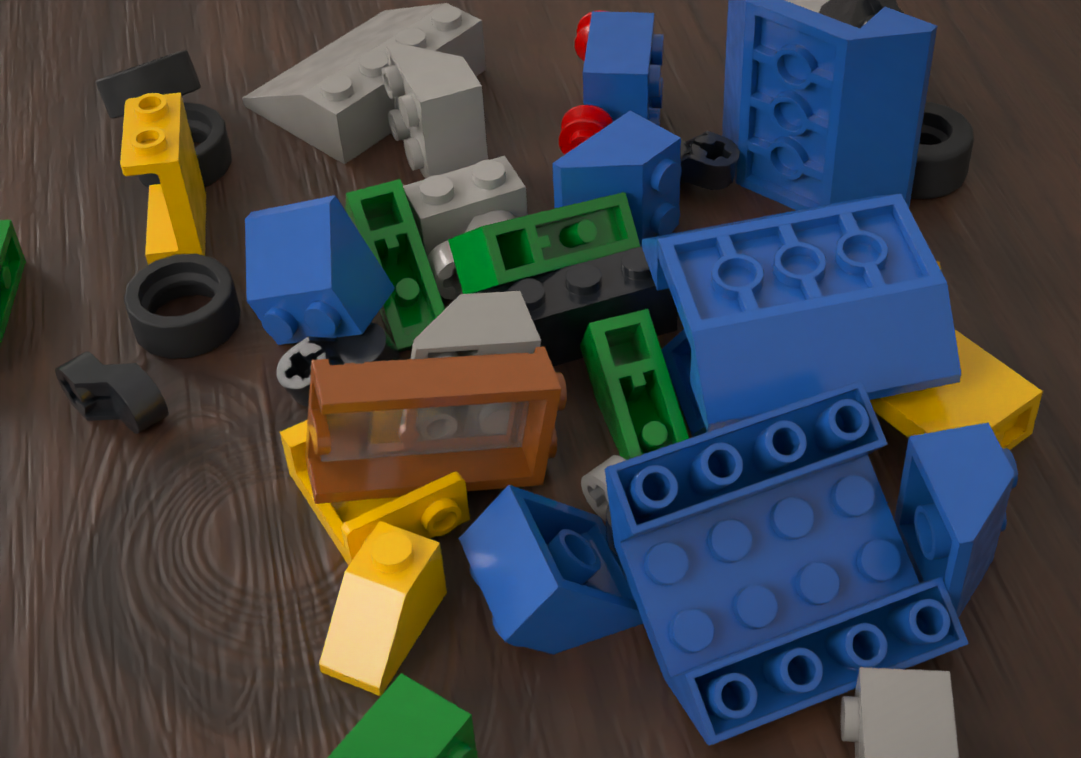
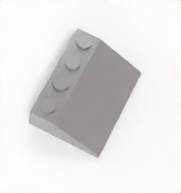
[242,3,486,164]

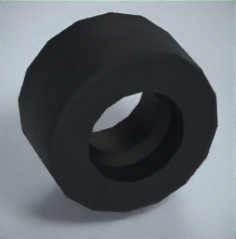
[911,102,974,199]

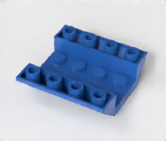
[722,0,937,210]
[642,194,961,432]
[605,380,969,745]

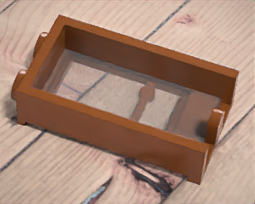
[305,347,567,504]

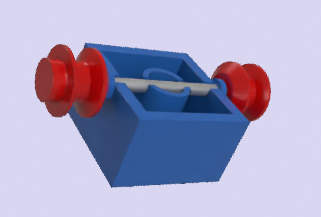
[559,10,664,155]

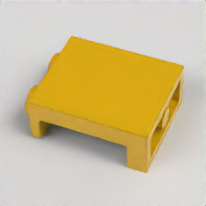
[120,93,206,265]
[870,330,1043,450]
[280,409,470,566]

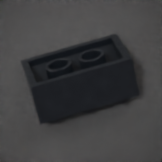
[480,246,678,366]

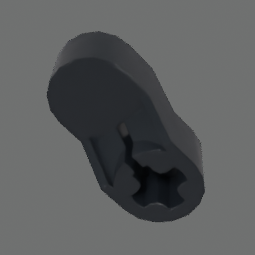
[680,131,740,190]
[276,322,400,407]
[55,351,169,434]

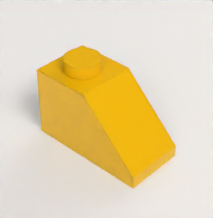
[319,521,447,696]

